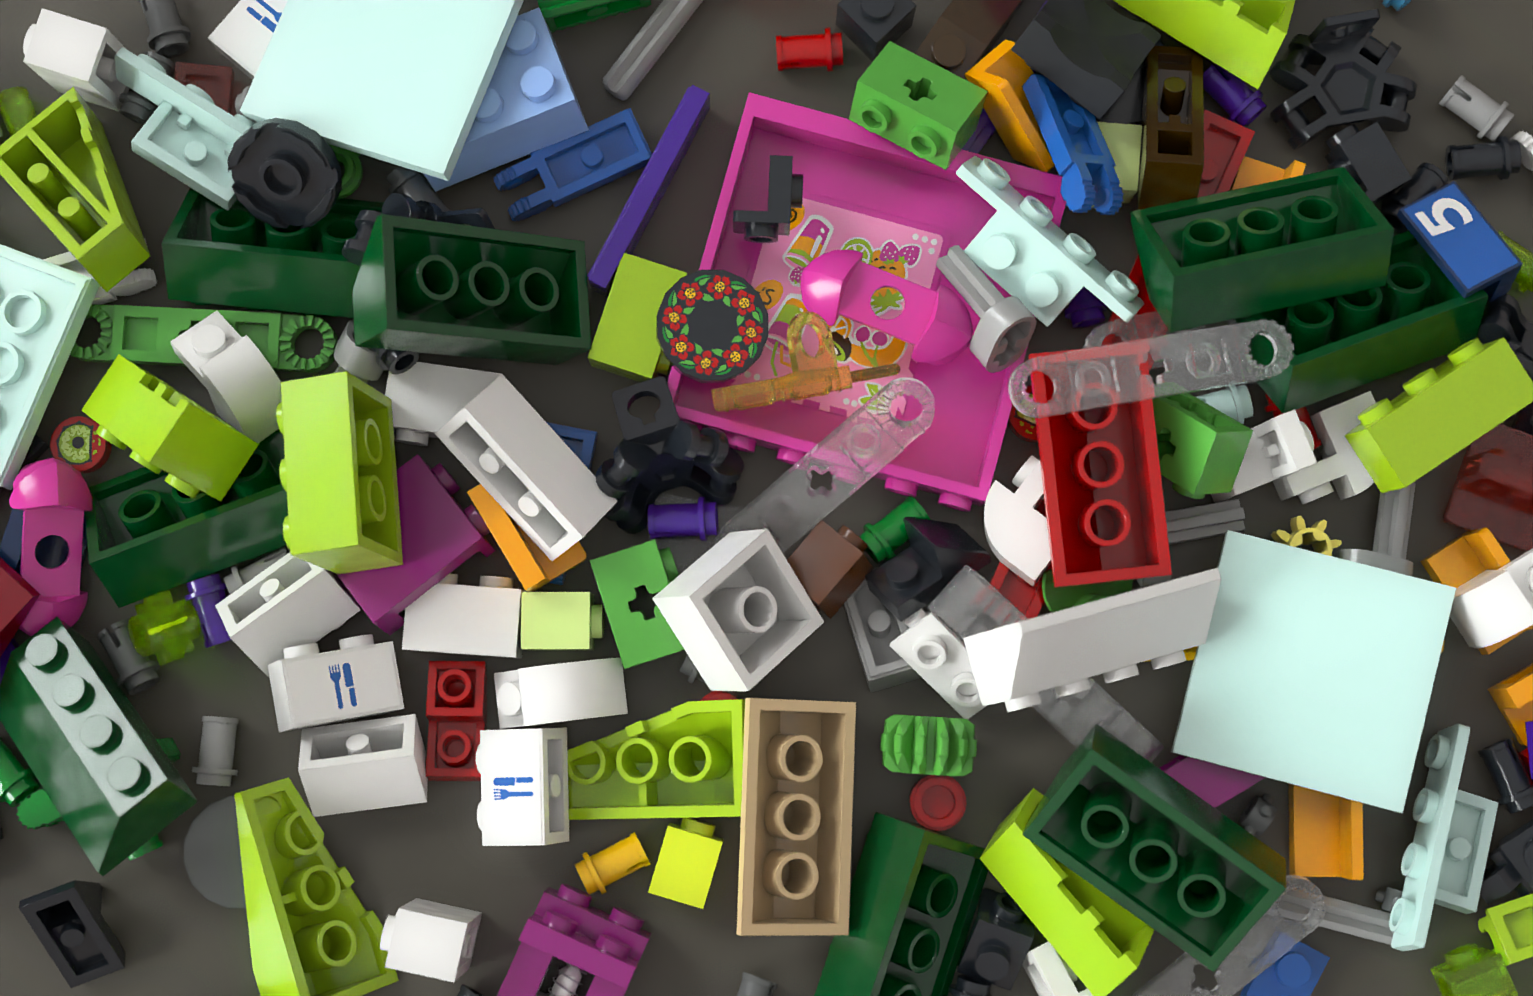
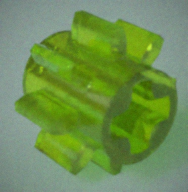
[128,590,201,665]

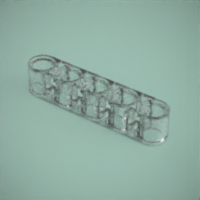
[927,565,1164,763]

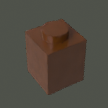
[787,520,874,619]

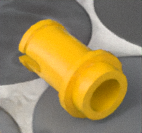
[574,832,651,895]

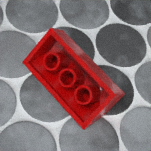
[1028,342,1172,587]

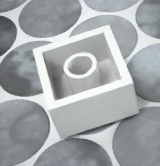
[652,529,824,691]

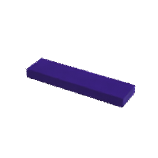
[587,85,710,298]

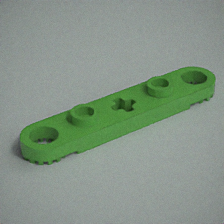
[70,304,338,373]

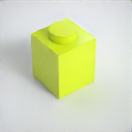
[648,818,724,909]

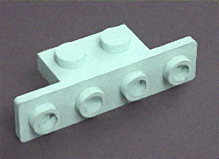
[114,47,255,211]
[956,156,1144,327]
[1389,723,1498,951]

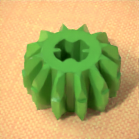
[880,714,977,776]

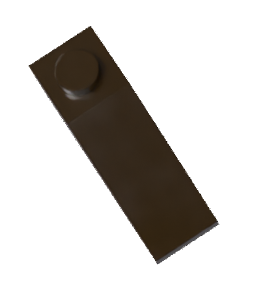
[915,0,1025,81]
[1138,46,1204,210]

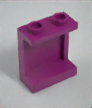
[337,454,496,636]

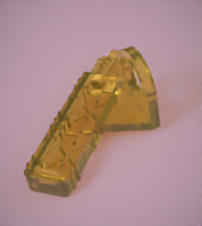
[711,311,901,413]

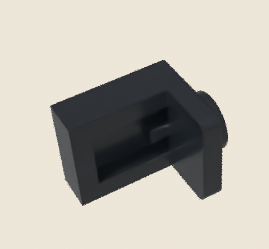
[733,155,803,243]
[957,888,1035,991]

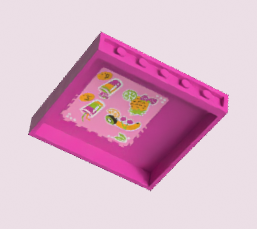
[667,92,1066,512]

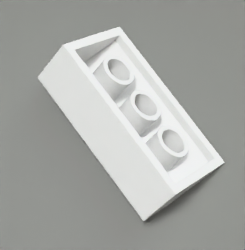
[963,568,1221,712]

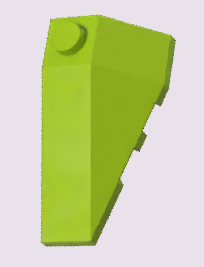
[567,699,745,820]
[234,777,399,996]

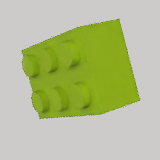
[276,371,403,575]

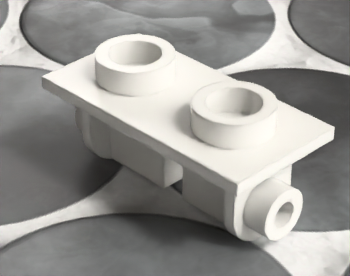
[890,608,987,720]

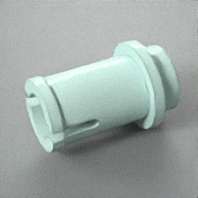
[1196,382,1253,424]

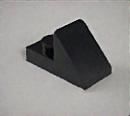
[865,517,992,622]
[19,880,126,988]

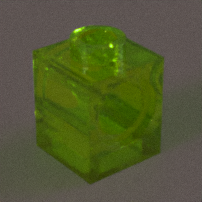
[1430,943,1518,996]

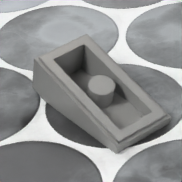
[844,567,921,692]

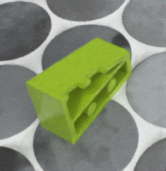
[1113,0,1296,89]
[0,87,150,292]
[1344,338,1533,493]
[81,354,259,501]
[980,788,1154,996]

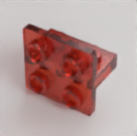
[1443,424,1533,552]

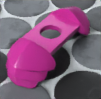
[800,249,973,365]
[9,458,93,636]

